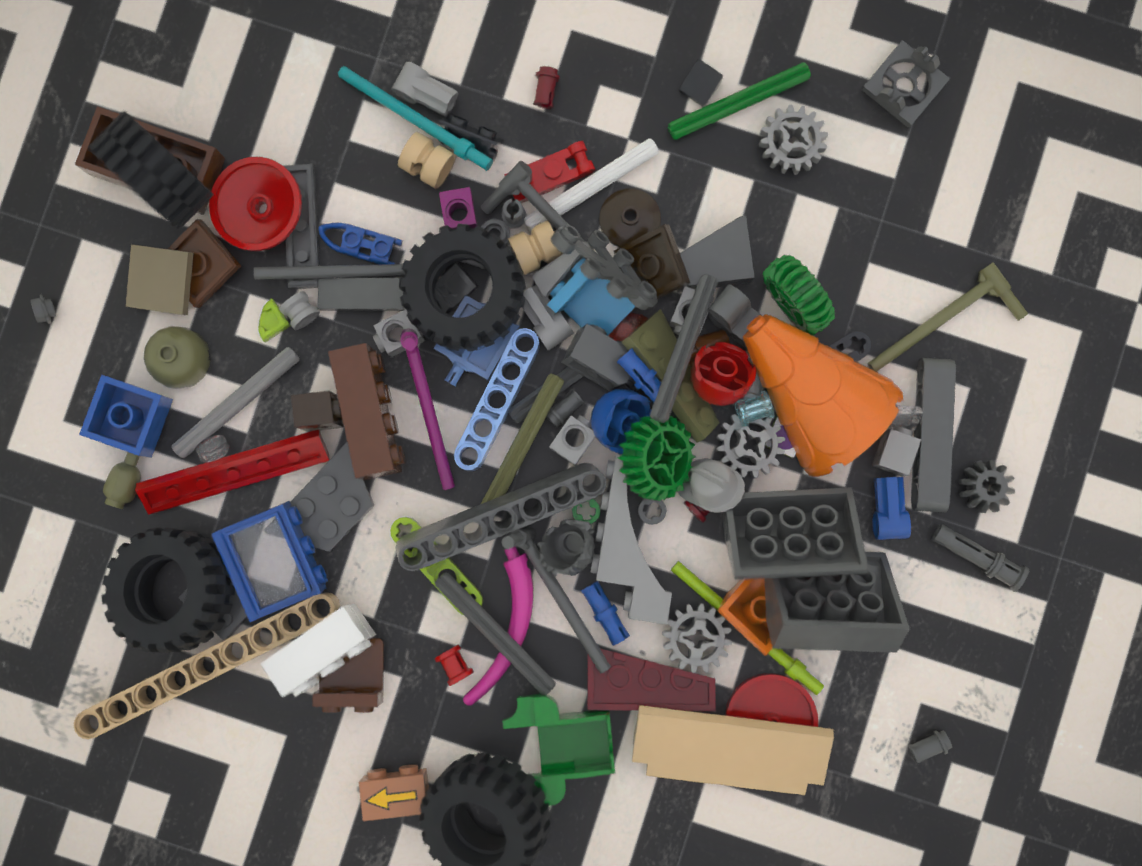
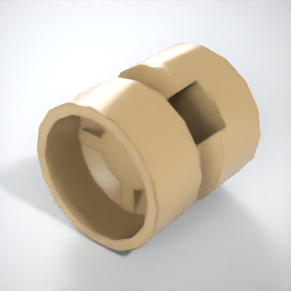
[398,132,456,189]
[507,221,563,276]

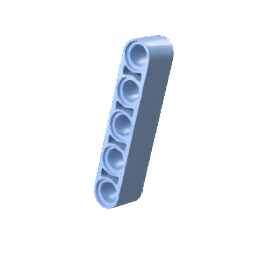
[454,328,540,471]

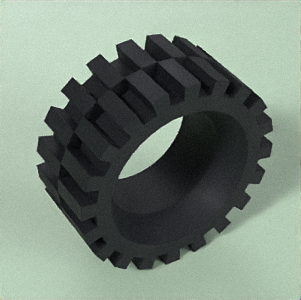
[88,111,214,230]

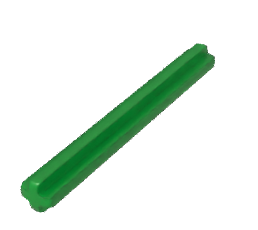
[668,63,811,139]

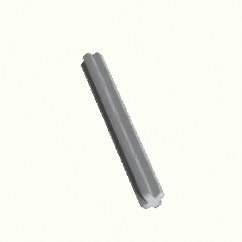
[172,347,299,458]

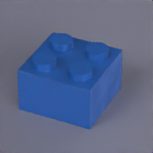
[79,375,173,458]

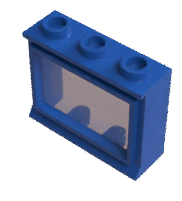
[211,501,328,622]

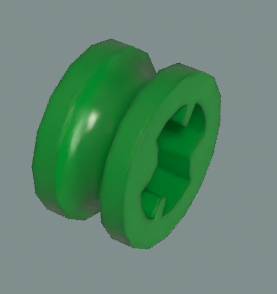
[572,499,600,524]

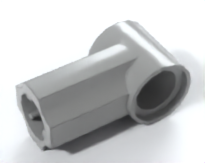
[391,62,458,117]
[522,285,574,351]

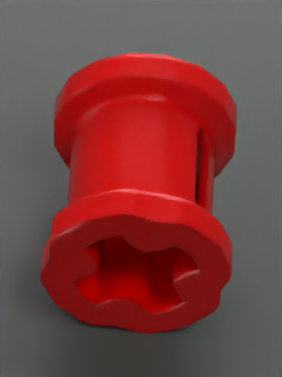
[434,644,474,686]

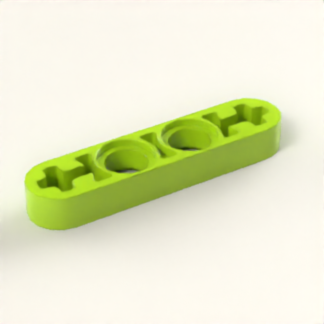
[390,517,483,615]

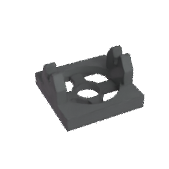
[861,40,950,128]

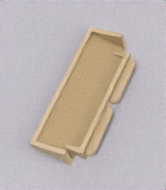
[632,705,834,795]

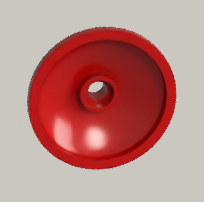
[209,157,302,251]

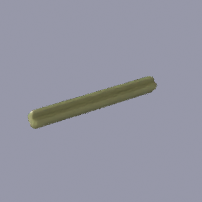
[481,373,564,504]

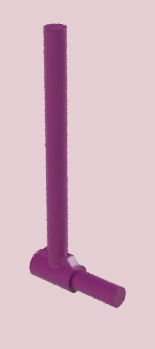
[400,328,455,490]

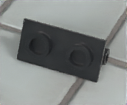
[439,114,504,162]

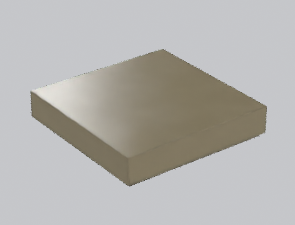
[126,244,194,315]

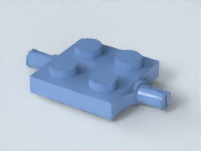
[434,295,520,387]

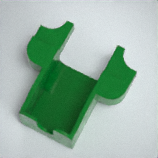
[503,694,615,806]

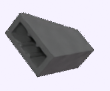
[677,216,755,292]

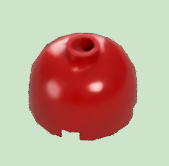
[690,342,756,406]

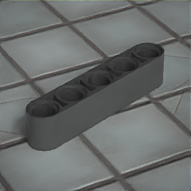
[911,357,956,513]

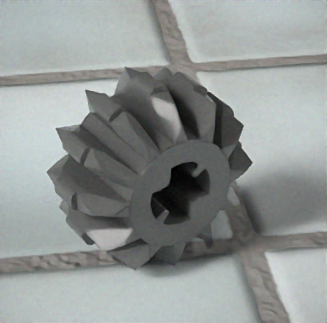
[959,460,1015,513]

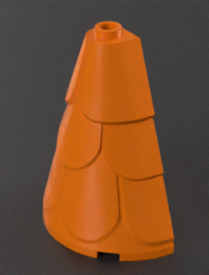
[743,314,903,477]

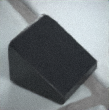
[679,59,723,107]

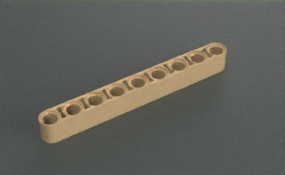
[73,592,340,739]

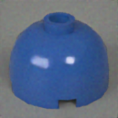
[590,389,652,454]

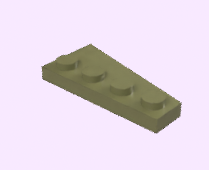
[622,309,720,443]

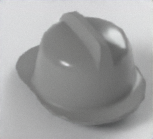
[678,458,745,513]

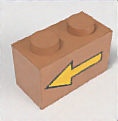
[359,764,429,821]

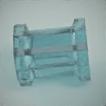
[734,391,775,427]

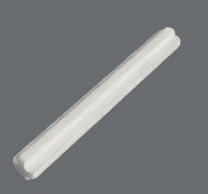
[524,138,658,232]

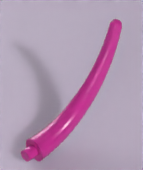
[463,547,533,706]

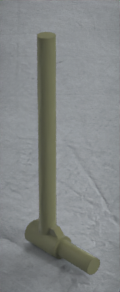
[867,262,1028,372]

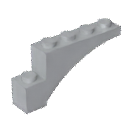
[590,454,672,625]

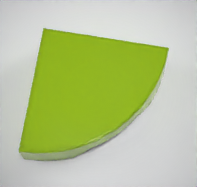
[258,299,291,343]

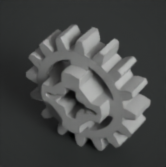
[759,105,828,175]
[715,410,785,479]
[662,603,732,673]

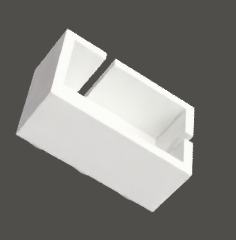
[261,604,376,697]

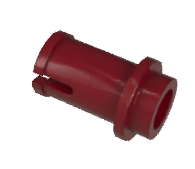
[533,66,560,109]

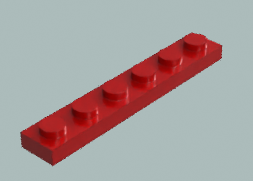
[135,429,329,515]

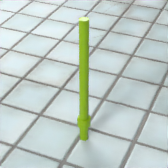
[671,561,824,695]

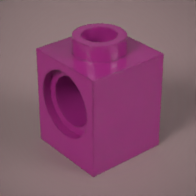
[439,187,478,229]

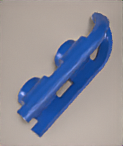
[318,223,402,265]

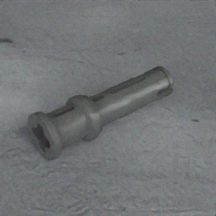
[931,523,1029,592]

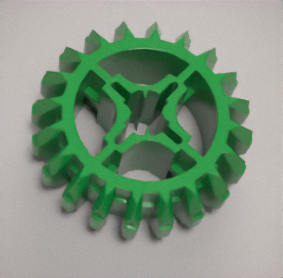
[763,254,835,335]
[617,416,696,501]

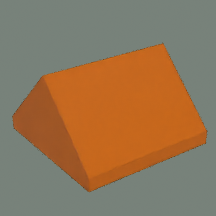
[717,578,772,656]

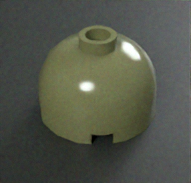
[143,326,210,389]

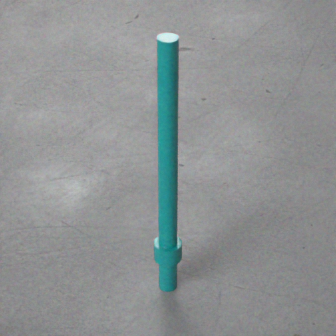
[338,66,493,171]

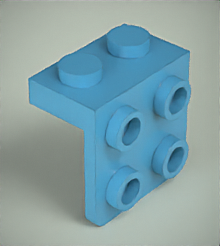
[547,258,636,336]

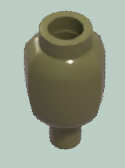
[103,452,141,509]

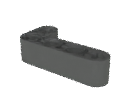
[708,284,761,350]

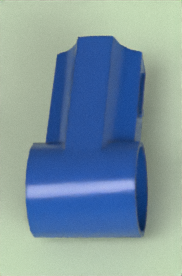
[872,477,911,540]

